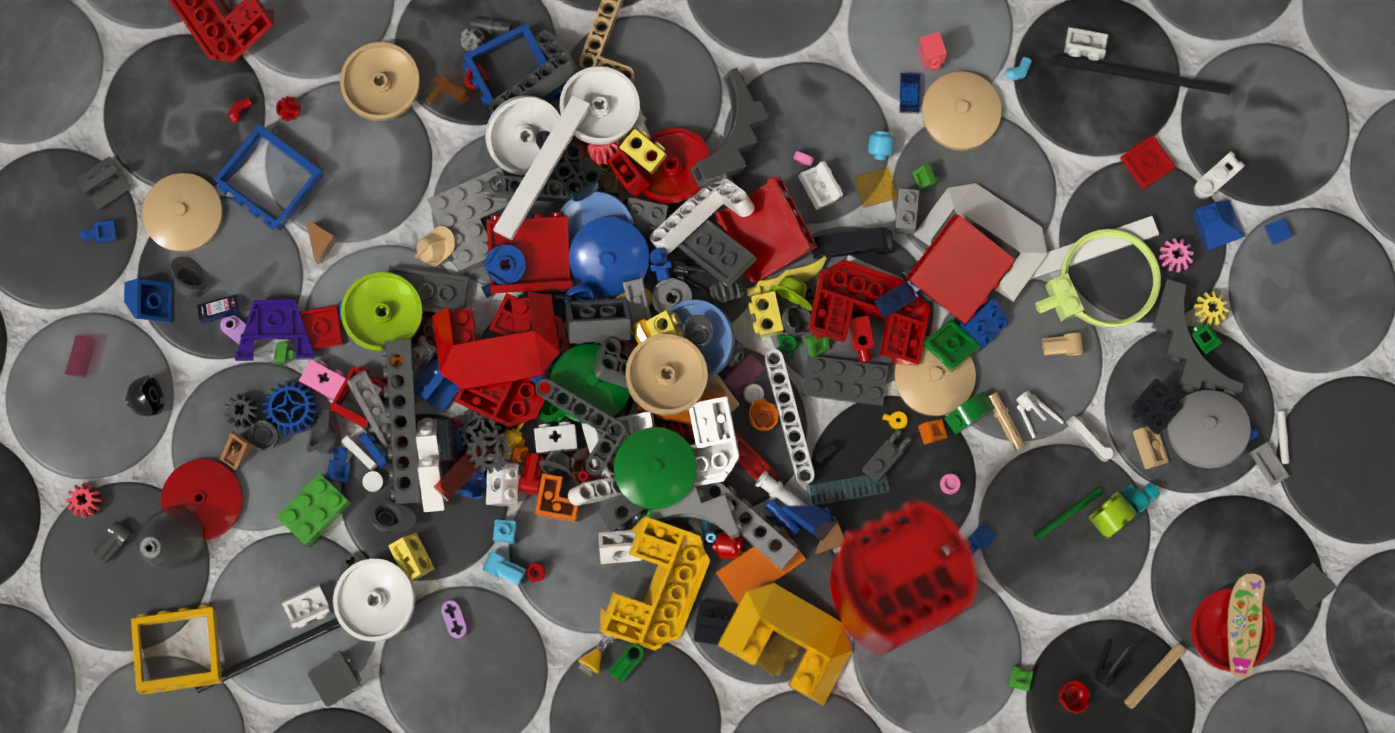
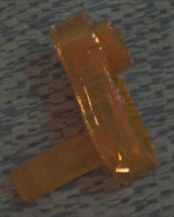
[426,75,469,105]

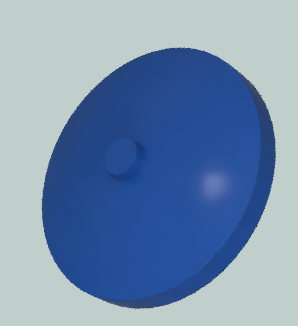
[569,217,650,297]

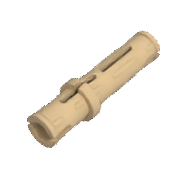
[988,392,1026,451]

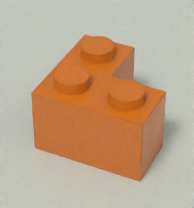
[535,473,580,523]

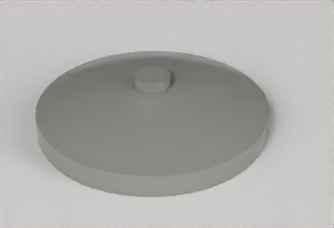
[1167,390,1251,468]

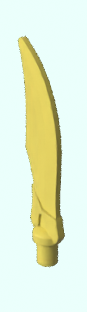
[746,257,826,296]

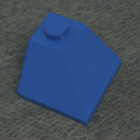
[1192,200,1245,251]
[124,278,172,323]
[782,506,837,541]

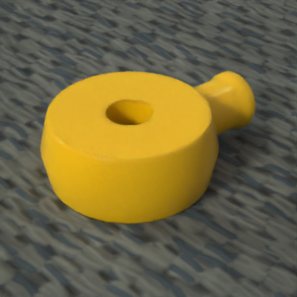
[882,411,908,430]

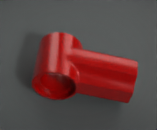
[518,453,545,496]

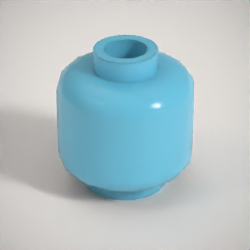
[868,131,895,160]

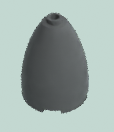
[137,507,204,569]

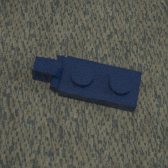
[874,281,920,318]

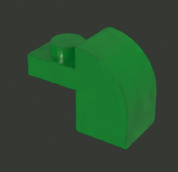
[944,392,994,435]

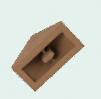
[306,221,336,264]
[219,431,254,472]
[815,515,844,556]

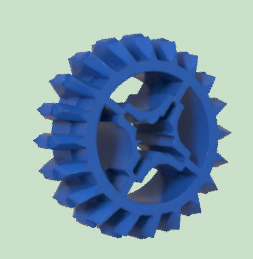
[263,381,318,435]

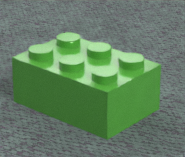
[276,473,351,547]

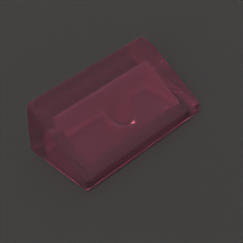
[65,335,96,379]
[723,353,766,397]

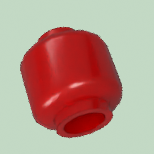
[713,532,744,559]

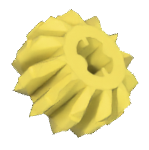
[1194,291,1229,326]

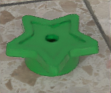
[777,334,802,357]

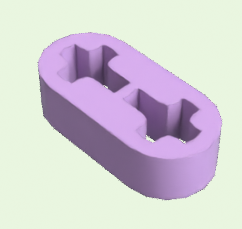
[441,601,467,639]

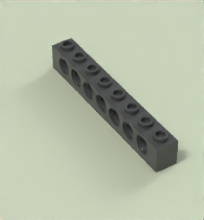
[381,339,420,504]

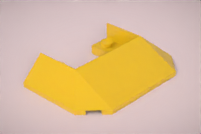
[600,516,710,650]
[717,583,852,706]

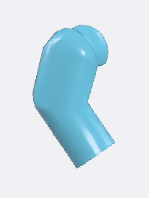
[1005,57,1032,81]
[701,519,716,543]

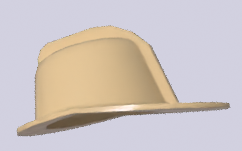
[415,226,455,266]

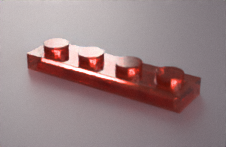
[433,429,501,502]

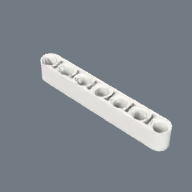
[765,349,814,487]

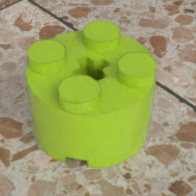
[1088,492,1137,539]

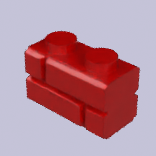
[606,149,650,197]

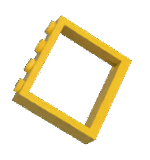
[131,605,222,695]

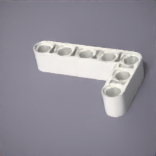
[650,178,755,254]
[568,423,622,506]

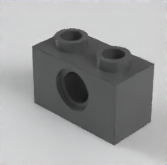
[598,494,646,532]

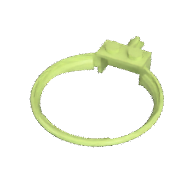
[1035,229,1161,328]

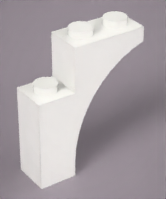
[416,418,445,512]

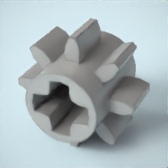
[460,27,485,51]

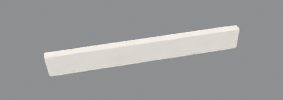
[493,96,591,240]
[1029,216,1159,281]

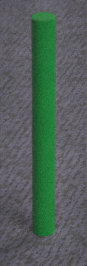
[1033,487,1103,541]

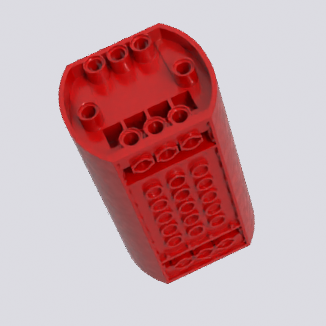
[830,501,976,656]

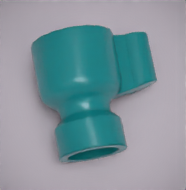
[1119,482,1160,514]

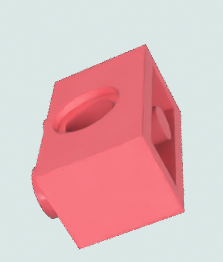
[918,32,947,71]

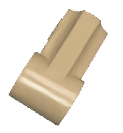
[1042,333,1083,356]

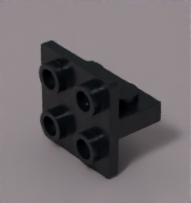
[1130,379,1183,435]
[694,601,737,645]

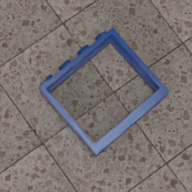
[462,23,562,117]
[214,124,324,230]

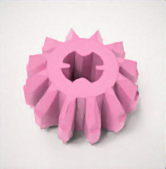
[1159,238,1194,273]

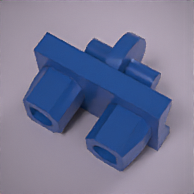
[650,248,672,281]

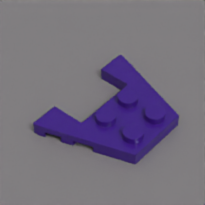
[235,299,315,361]

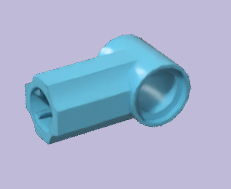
[482,551,526,586]

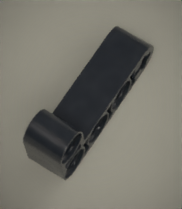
[535,131,604,201]
[813,227,894,259]

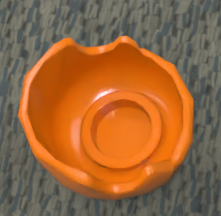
[748,399,779,432]

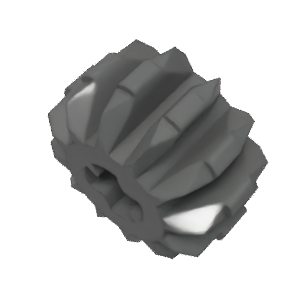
[710,278,744,305]
[224,394,259,428]

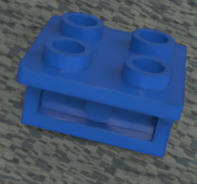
[959,298,1009,349]
[413,358,460,412]

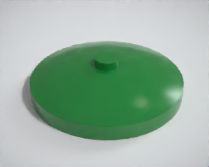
[550,344,630,424]
[614,427,696,510]

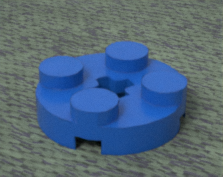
[485,244,525,284]

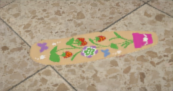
[1228,574,1265,678]

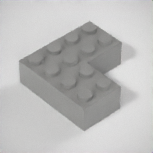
[427,167,511,275]

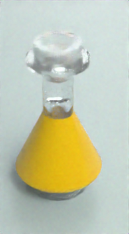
[578,633,614,676]

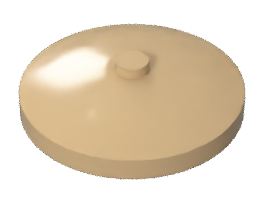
[340,42,420,121]
[921,72,1002,151]
[142,173,223,253]
[625,334,708,415]
[894,336,976,416]

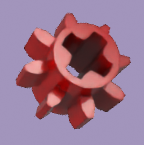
[276,96,301,121]

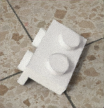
[1064,28,1108,60]
[798,161,843,210]
[282,584,330,628]

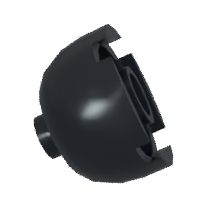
[126,375,164,417]

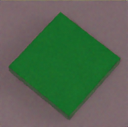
[923,319,980,372]

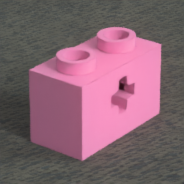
[299,360,346,400]

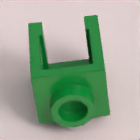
[1190,323,1223,357]

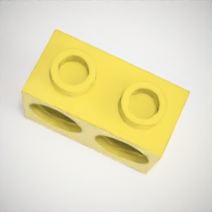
[619,129,667,174]
[748,291,784,338]
[646,310,684,338]
[389,533,435,581]

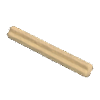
[1124,643,1185,709]

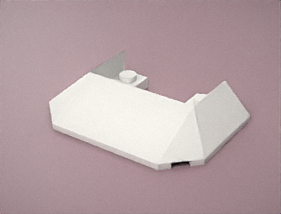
[914,183,1047,302]
[613,396,740,486]

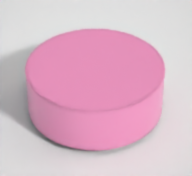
[793,151,814,166]
[940,474,961,495]

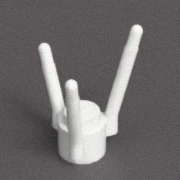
[1016,390,1064,438]

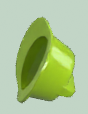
[771,275,812,311]

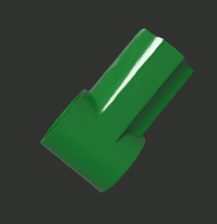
[608,644,644,683]

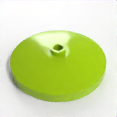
[341,272,422,352]

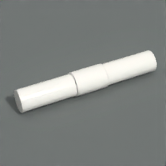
[1277,411,1290,464]

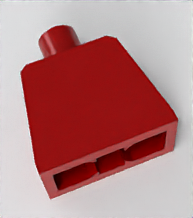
[848,316,874,362]

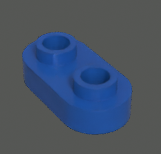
[358,432,388,468]

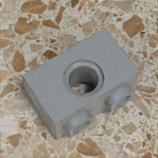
[894,188,919,235]

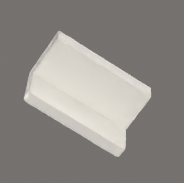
[341,427,388,471]

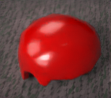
[1059,680,1090,713]

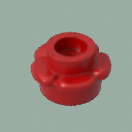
[526,562,546,583]

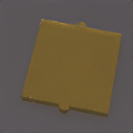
[855,168,897,208]

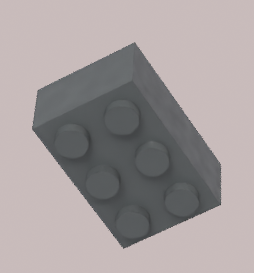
[566,298,631,344]

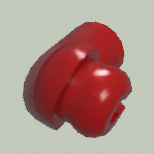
[228,97,252,123]
[578,468,600,483]

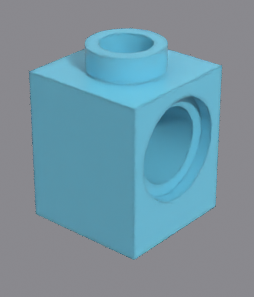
[493,520,517,544]

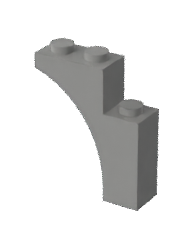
[651,484,742,539]

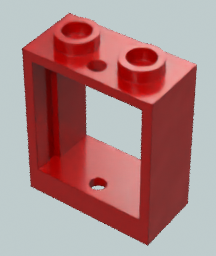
[329,366,388,430]

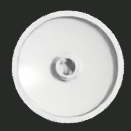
[560,67,640,145]
[485,95,560,175]
[333,559,415,641]

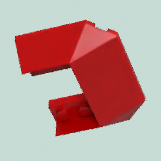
[169,0,274,62]
[808,259,930,366]
[432,292,560,390]
[454,293,571,428]

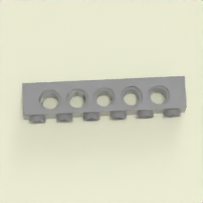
[695,482,799,572]

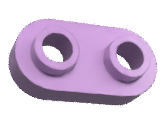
[220,315,257,345]

